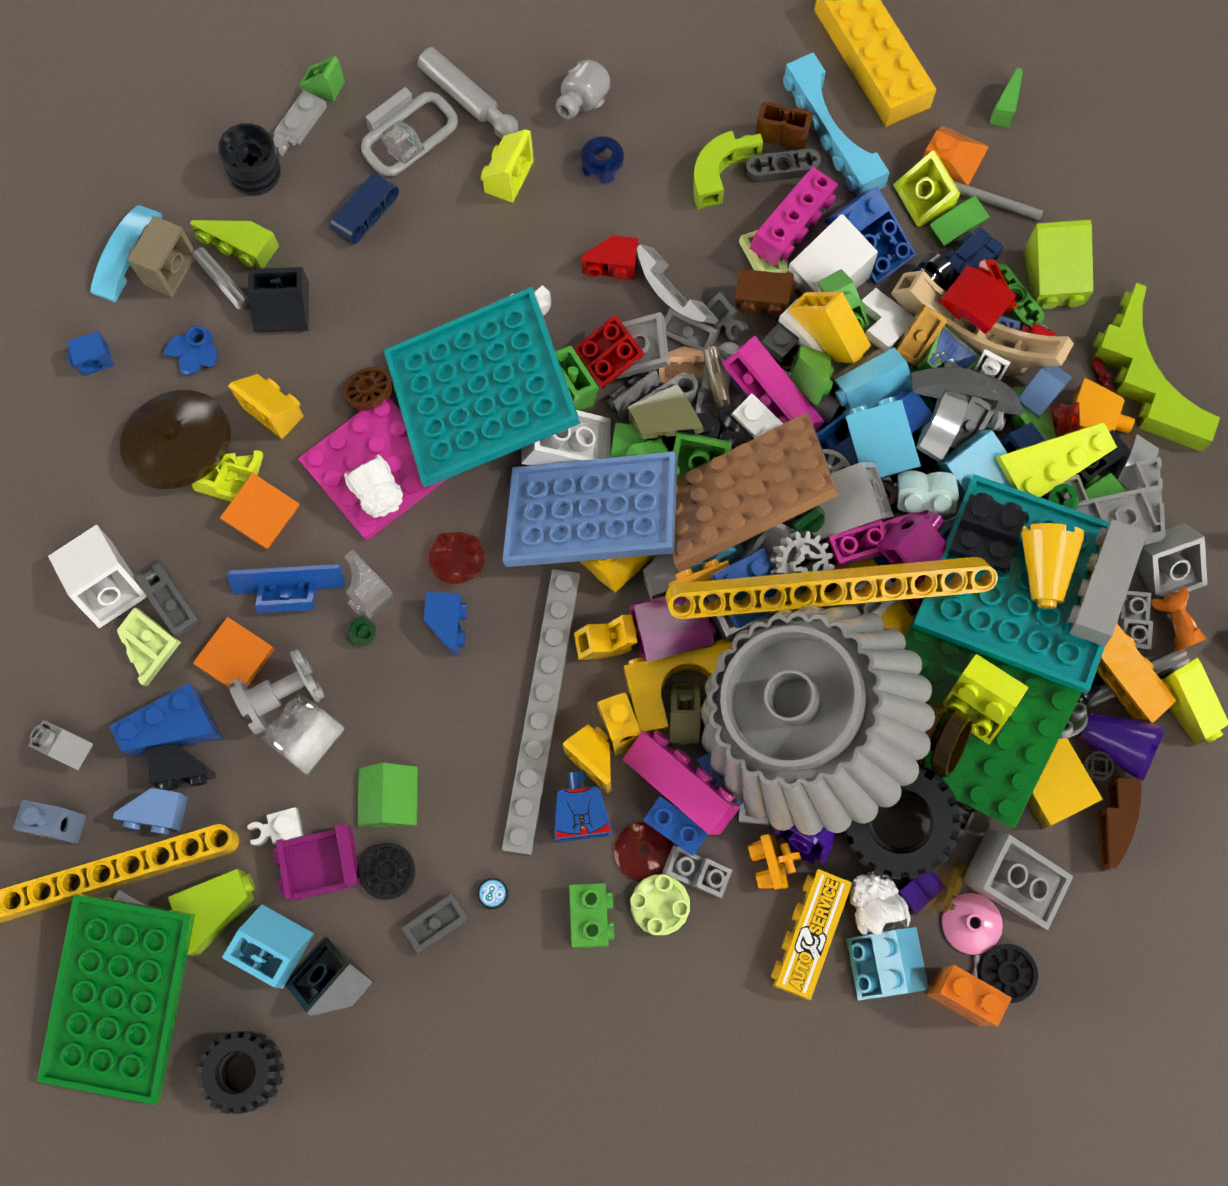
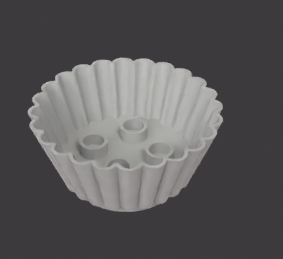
[700,604,935,836]

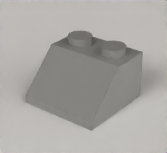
[1136,523,1207,599]

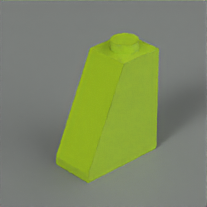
[168,869,255,956]

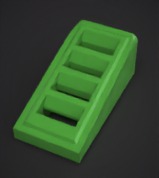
[990,68,1023,128]

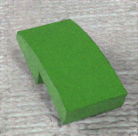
[930,196,990,248]

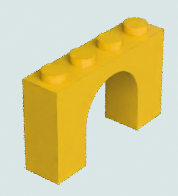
[624,639,733,733]

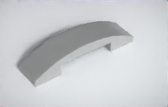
[637,244,719,324]
[916,359,970,462]

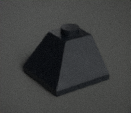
[285,937,373,1016]

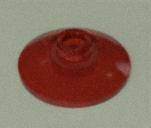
[614,822,673,882]

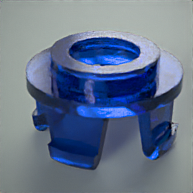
[581,136,624,184]

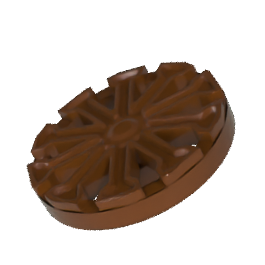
[343,367,394,411]

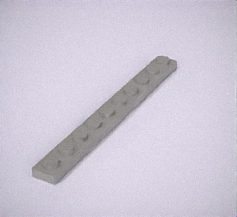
[502,569,580,856]

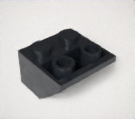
[248,267,309,333]

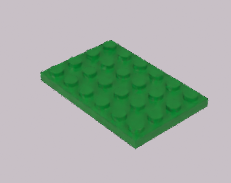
[37,894,195,1105]

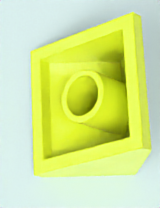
[893,150,960,227]

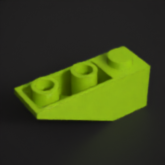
[190,220,279,269]

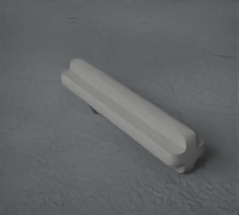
[192,247,249,309]

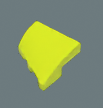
[191,450,263,502]

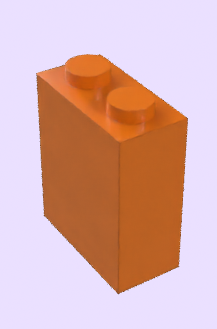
[925,965,1012,1027]

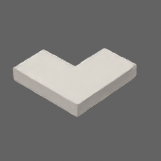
[861,288,914,353]

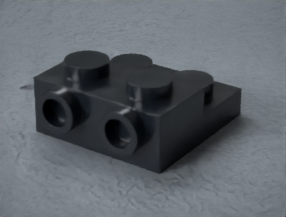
[948,493,1028,573]

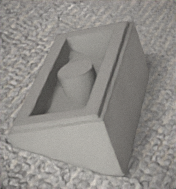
[665,307,721,351]

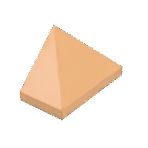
[659,346,705,383]

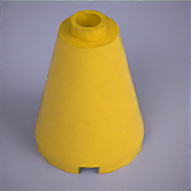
[1021,523,1084,609]

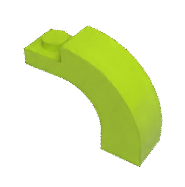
[693,131,763,210]

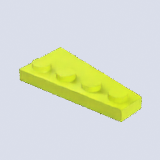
[995,423,1117,497]

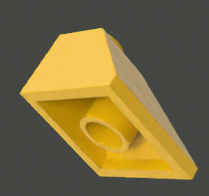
[563,724,611,794]

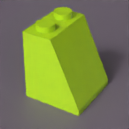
[1023,220,1093,309]

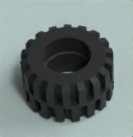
[197,1031,284,1114]

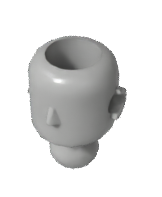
[556,59,611,119]

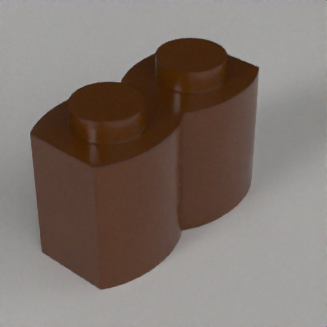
[755,102,813,149]

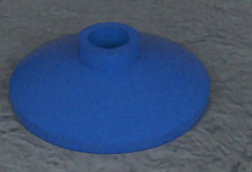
[816,414,846,448]

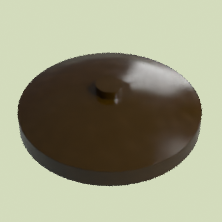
[120,390,231,489]

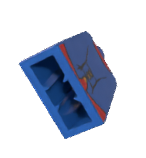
[554,771,612,843]

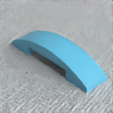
[90,205,163,303]

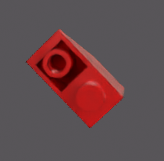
[581,235,639,280]

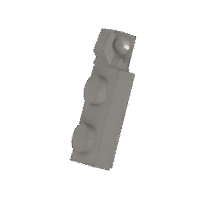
[273,90,327,156]

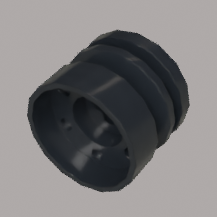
[218,123,281,195]

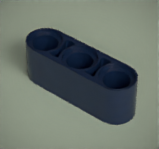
[330,173,399,244]

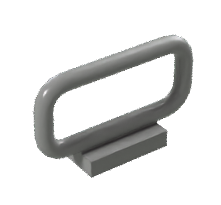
[361,87,458,177]

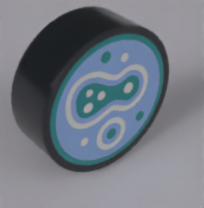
[478,878,509,910]

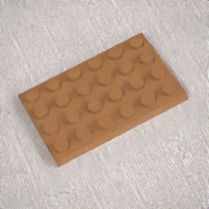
[672,412,839,572]

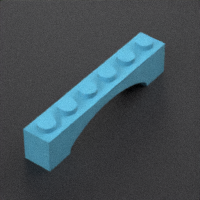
[783,52,890,196]

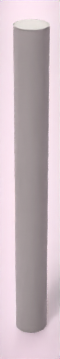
[953,181,1043,220]

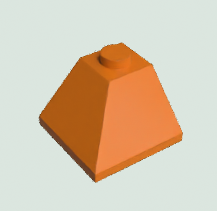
[923,126,989,186]

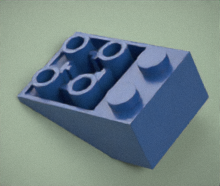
[824,186,917,284]

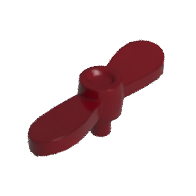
[1091,357,1117,394]

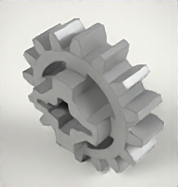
[770,531,834,595]

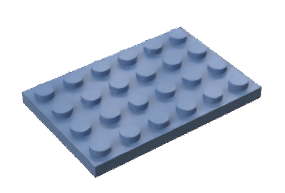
[503,451,677,567]

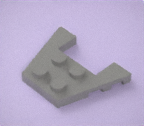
[1059,457,1166,545]

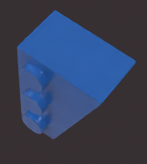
[109,683,223,757]

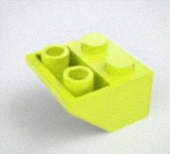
[943,654,1029,745]

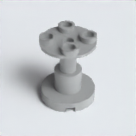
[229,649,325,735]

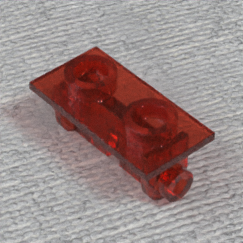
[1050,402,1080,437]

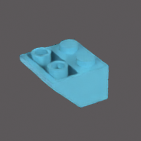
[222,904,315,989]
[846,927,929,1001]

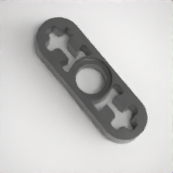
[745,149,821,183]

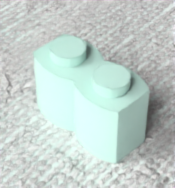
[896,470,959,514]

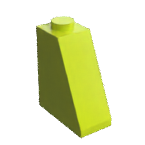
[1163,658,1228,744]

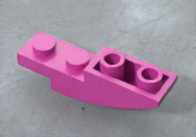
[827,510,939,565]

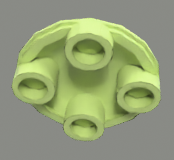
[630,874,690,935]

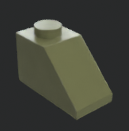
[670,681,701,744]

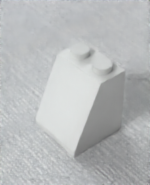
[788,214,878,294]
[48,525,147,628]

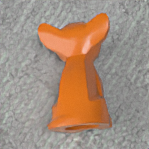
[1151,586,1206,651]

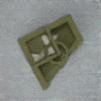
[627,384,704,439]

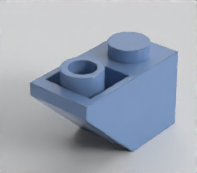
[113,788,188,835]

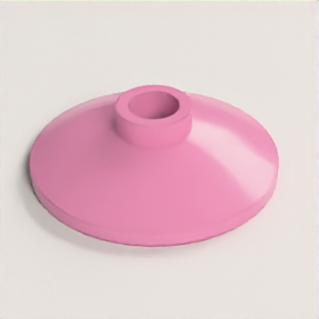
[941,893,1003,955]

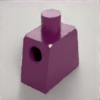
[876,512,947,584]

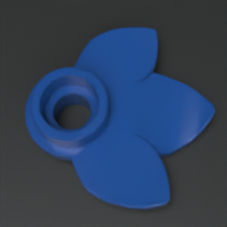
[164,326,218,376]

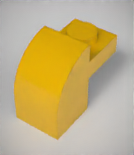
[574,615,637,660]

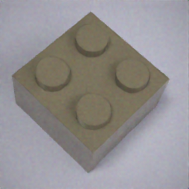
[127,216,195,298]

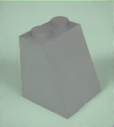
[810,462,894,541]

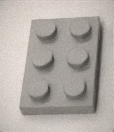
[585,312,670,384]

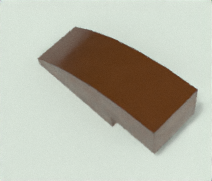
[1098,778,1142,872]

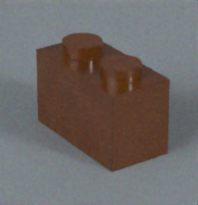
[734,269,796,317]

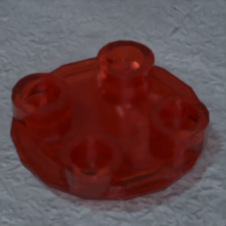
[429,532,485,584]

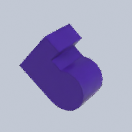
[898,872,945,915]

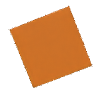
[220,473,300,551]
[193,617,275,688]

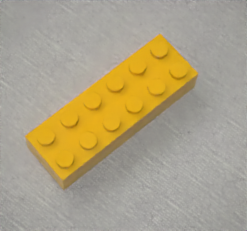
[814,0,936,127]

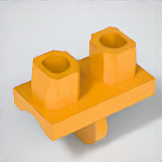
[748,834,801,890]

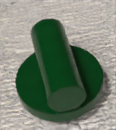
[792,506,825,533]
[345,615,376,646]

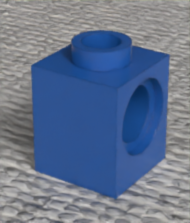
[66,331,114,376]

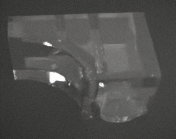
[344,549,394,618]

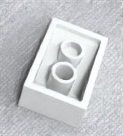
[521,410,611,466]

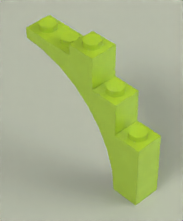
[1092,283,1220,452]

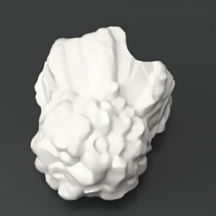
[344,455,403,518]
[849,871,911,935]

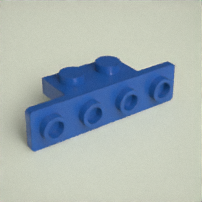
[227,564,345,613]

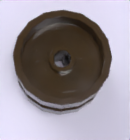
[916,700,974,778]

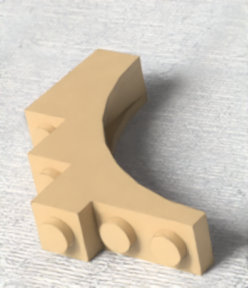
[891,270,1074,376]

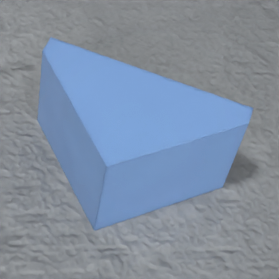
[1019,366,1072,418]

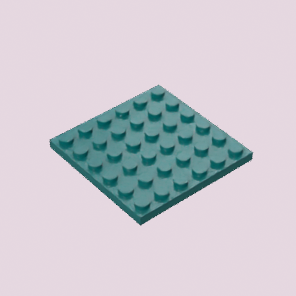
[384,287,581,488]
[912,474,1110,694]

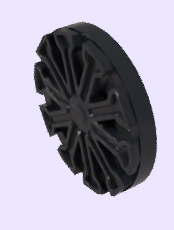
[359,843,416,900]
[979,944,1038,1003]

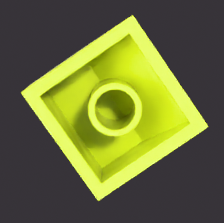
[481,129,534,203]

